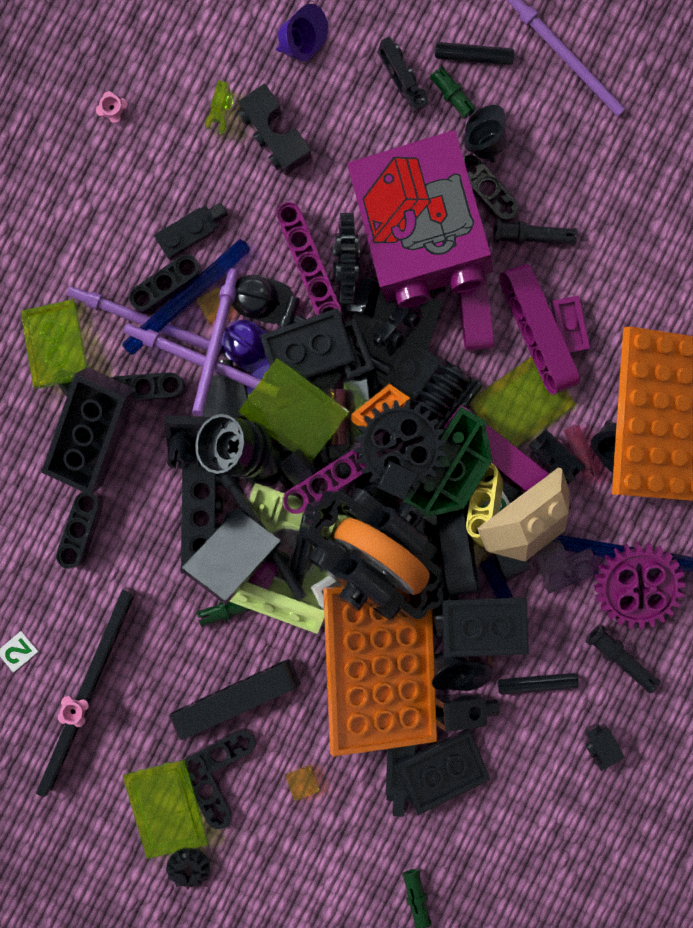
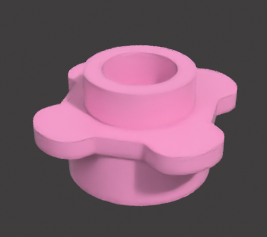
[96,91,128,124]
[58,696,89,727]

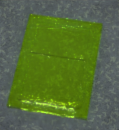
[470,357,576,447]
[238,358,349,462]
[122,759,208,859]

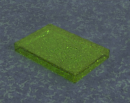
[20,299,87,389]

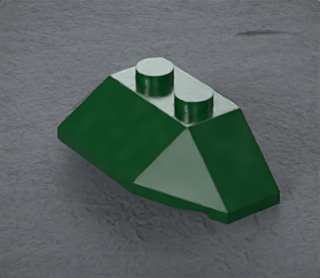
[402,406,493,517]

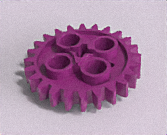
[594,542,686,629]

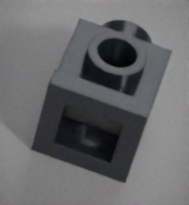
[584,723,625,771]

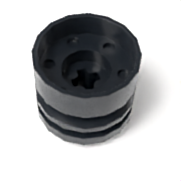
[195,414,272,479]

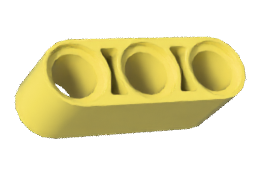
[466,463,503,547]

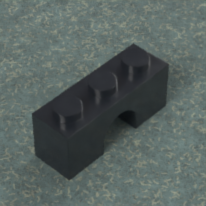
[237,83,312,175]

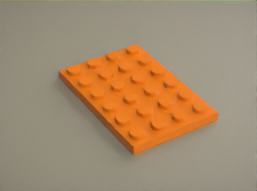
[612,326,693,501]
[323,586,437,757]

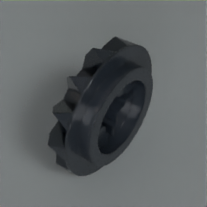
[166,848,210,890]

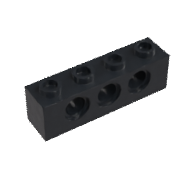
[181,463,223,574]

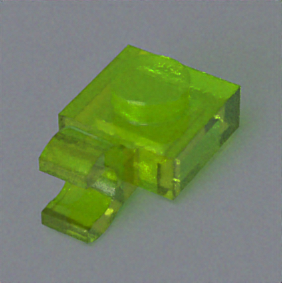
[205,80,234,134]

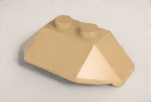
[477,467,570,561]

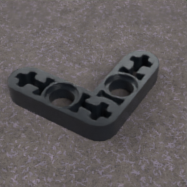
[463,155,519,222]
[181,728,256,829]

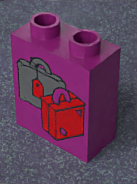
[347,130,493,308]

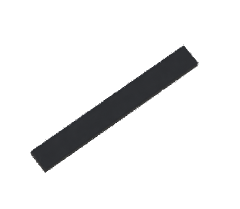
[36,587,136,797]

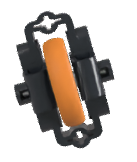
[300,488,446,621]

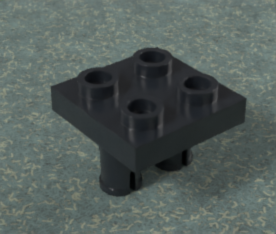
[164,415,210,470]

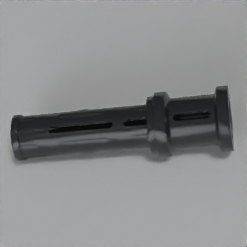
[493,219,578,246]
[585,624,661,694]

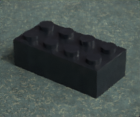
[41,367,137,495]

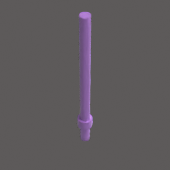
[507,0,625,117]
[192,269,239,416]
[67,286,223,355]
[124,323,280,398]

